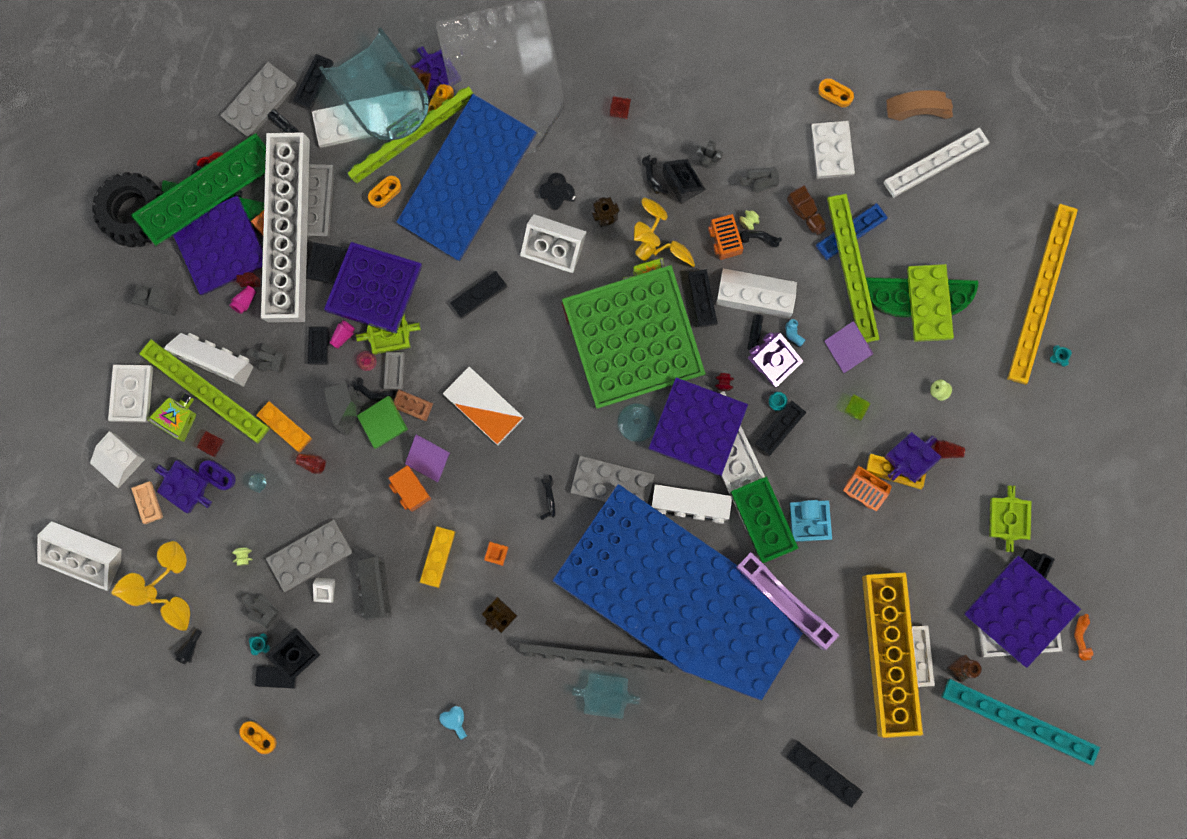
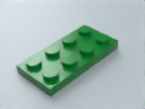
[730,476,799,563]

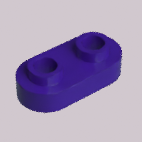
[199,460,236,490]

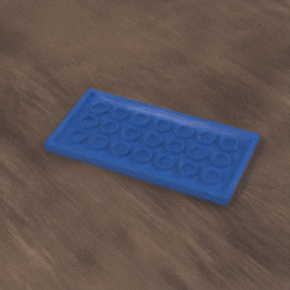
[397,94,537,261]

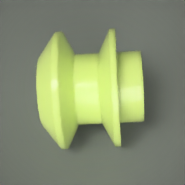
[739,210,760,230]
[930,379,952,401]
[232,548,252,566]

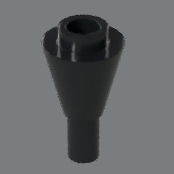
[174,628,202,665]

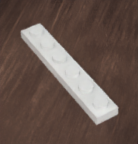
[883,127,990,198]

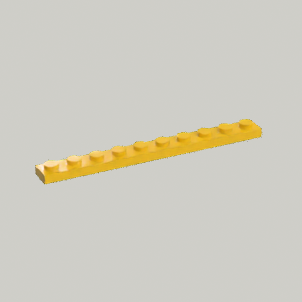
[1007,204,1078,385]

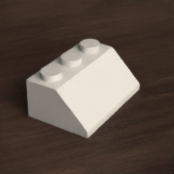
[520,214,586,273]

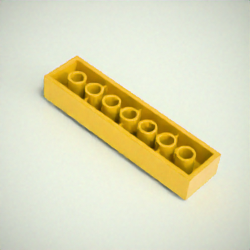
[862,572,923,738]

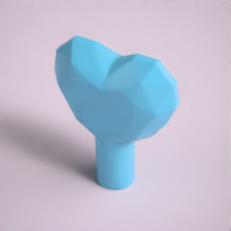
[439,706,467,740]

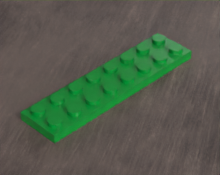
[131,133,266,247]

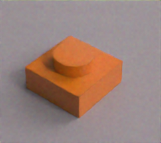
[250,210,264,236]
[484,542,509,566]

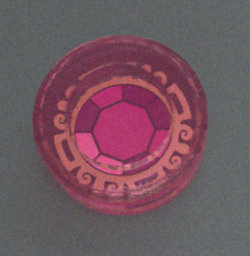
[357,351,377,371]

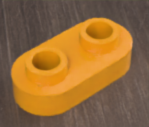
[818,79,854,107]
[427,84,454,112]
[368,176,402,208]
[240,721,277,754]

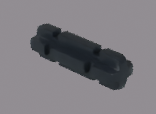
[268,109,299,133]
[747,314,764,350]

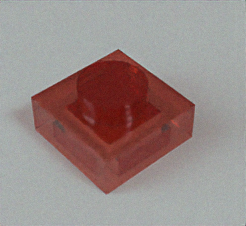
[610,96,631,119]
[236,272,260,287]
[196,431,224,457]

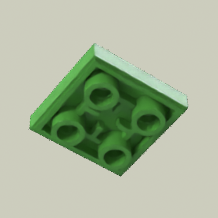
[357,396,408,449]

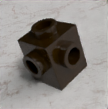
[591,197,620,227]
[482,597,517,633]

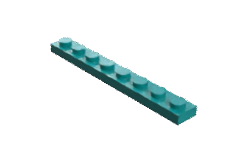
[941,679,1100,766]

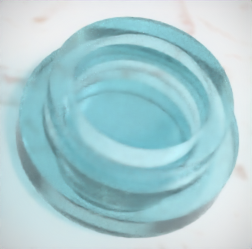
[249,473,266,493]

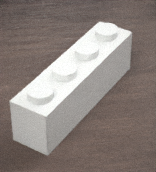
[652,485,732,524]

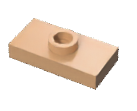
[131,481,163,524]

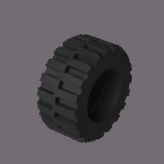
[92,172,163,248]

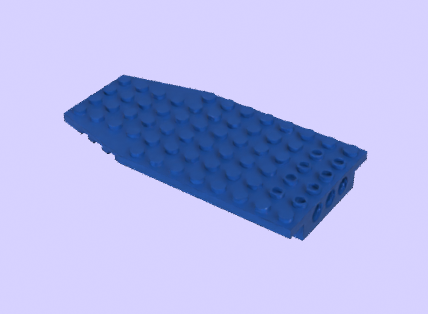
[552,484,803,700]

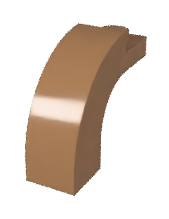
[886,90,953,121]

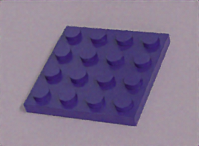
[173,196,263,296]
[324,242,422,334]
[649,377,748,477]
[964,555,1081,668]

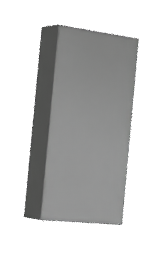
[383,352,406,391]

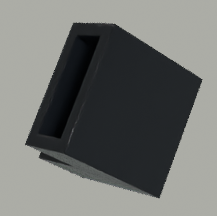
[1021,548,1055,579]

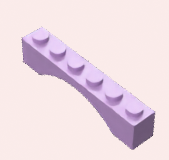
[736,553,839,650]

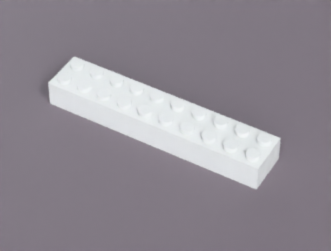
[261,133,310,322]

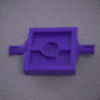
[411,46,462,99]
[885,432,942,483]
[155,460,212,514]

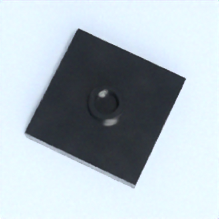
[306,242,348,284]

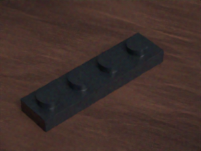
[786,741,863,808]

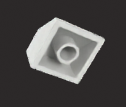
[90,431,145,488]

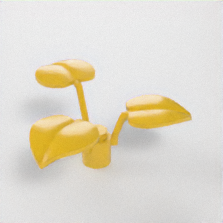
[634,197,695,268]
[111,541,190,631]

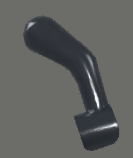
[642,155,668,195]
[739,230,782,247]
[350,377,395,401]
[540,475,556,520]

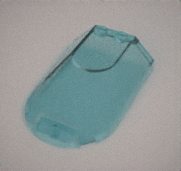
[319,27,429,140]

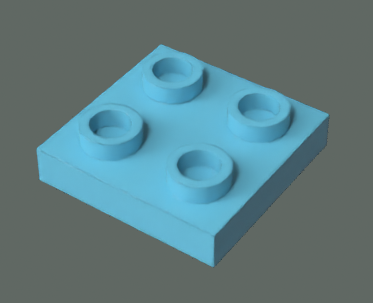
[789,500,832,542]

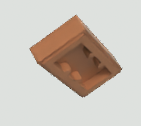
[393,389,433,421]

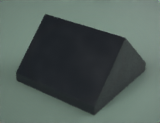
[662,159,706,204]
[265,628,320,682]

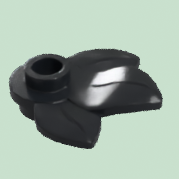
[538,173,575,210]

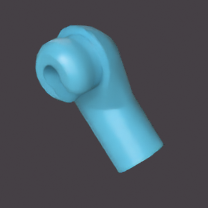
[785,319,805,347]

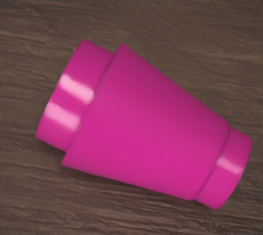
[230,286,257,314]
[329,320,355,349]

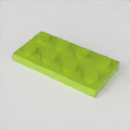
[907,264,954,342]

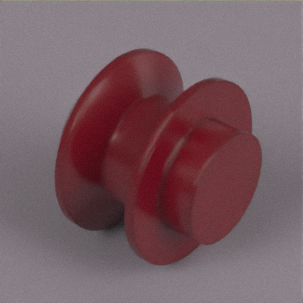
[714,373,734,391]

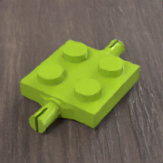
[356,313,421,355]
[989,485,1032,552]

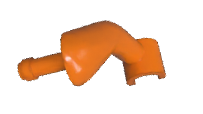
[1074,614,1094,661]

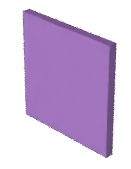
[825,321,873,373]
[405,434,450,482]

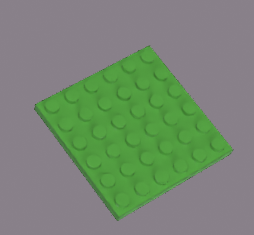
[562,265,706,409]

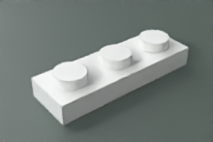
[912,626,935,687]

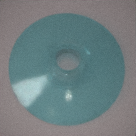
[618,404,656,442]

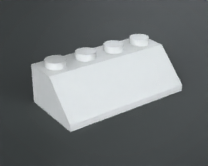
[716,268,797,319]
[164,333,254,387]
[37,521,122,591]

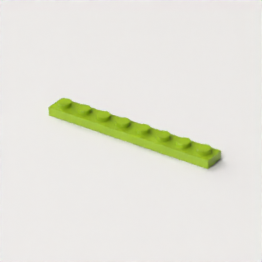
[348,86,474,184]
[827,194,880,343]
[139,339,270,443]

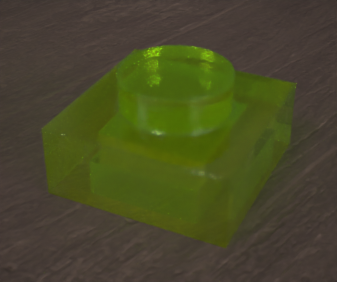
[844,394,871,421]

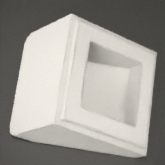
[313,578,335,603]

